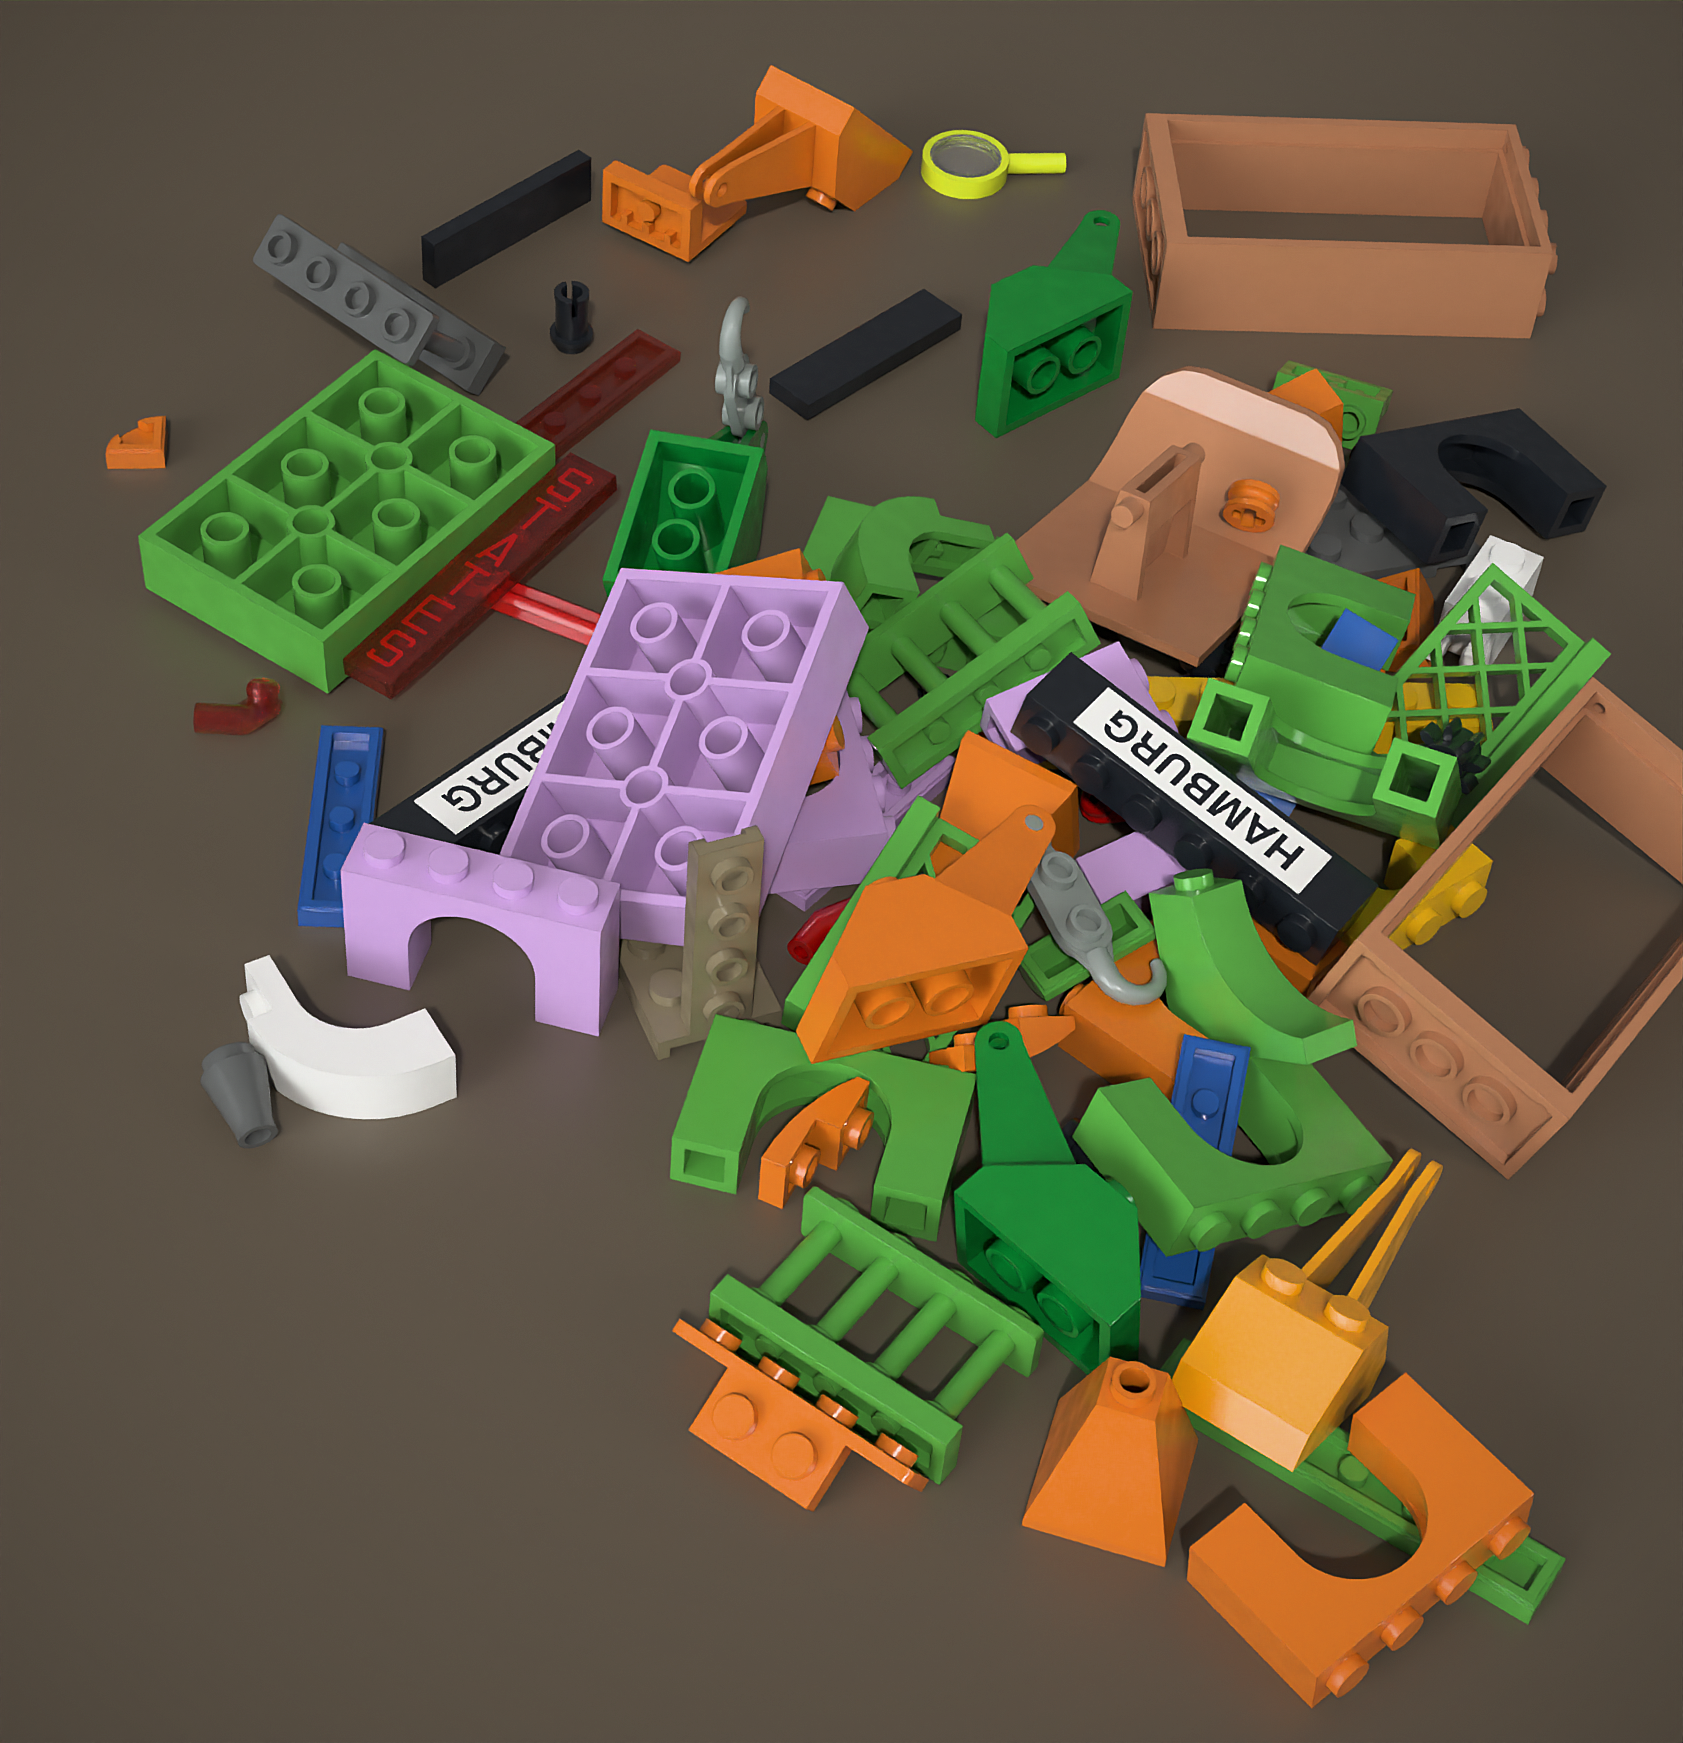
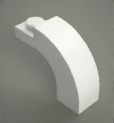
[240,955,457,1119]

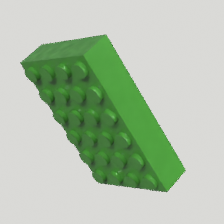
[138,349,556,694]

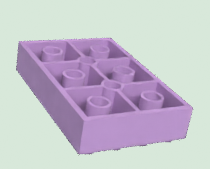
[499,568,869,946]

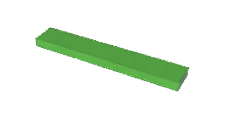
[1160,1338,1566,1625]

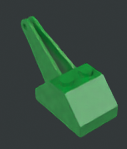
[975,210,1133,438]
[954,1021,1141,1375]

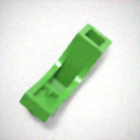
[830,496,995,630]

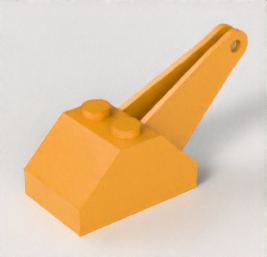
[1172,1148,1443,1472]

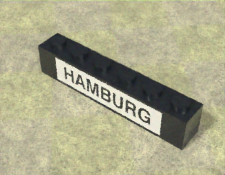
[1010,652,1379,966]
[369,692,568,855]

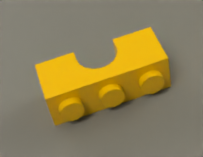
[1340,825,1493,950]

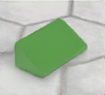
[1019,890,1156,1002]

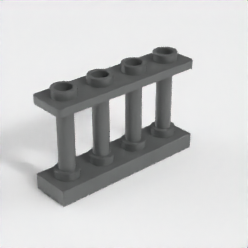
[253,214,506,396]

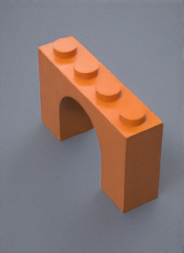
[1058,918,1349,1103]
[1187,1372,1534,1709]

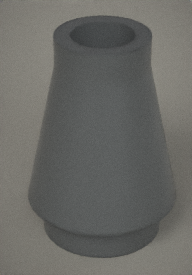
[200,1042,278,1148]

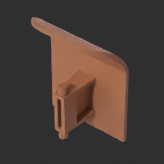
[1015,366,1345,667]

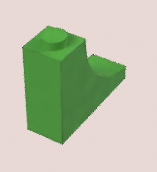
[1149,869,1357,1065]

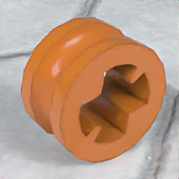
[1223,479,1280,533]

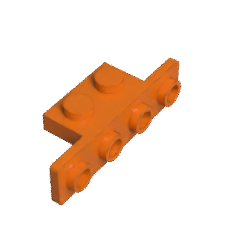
[672,1318,929,1512]

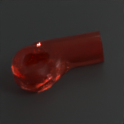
[193,678,283,735]

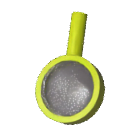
[921,130,1066,199]

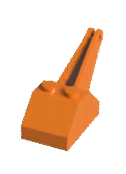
[689,65,913,212]

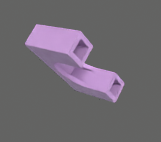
[980,641,1188,914]
[768,689,896,894]
[341,823,621,1037]

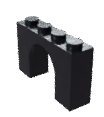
[1340,408,1607,565]

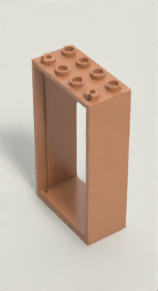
[1132,113,1558,339]
[1307,677,1683,1180]

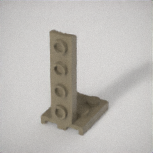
[618,825,783,1060]

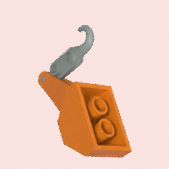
[796,804,1167,1064]

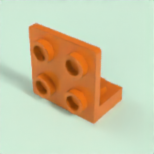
[602,160,747,262]

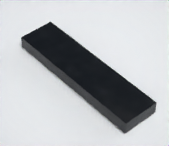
[421,150,592,289]
[769,289,962,421]

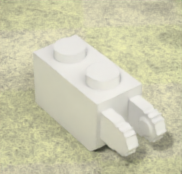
[1426,535,1544,678]

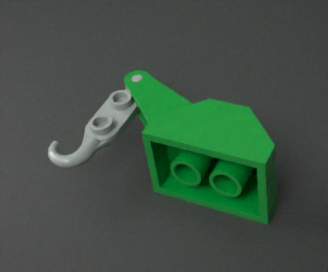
[602,296,768,598]

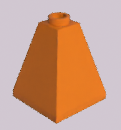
[931,730,1080,890]
[1022,1356,1199,1567]

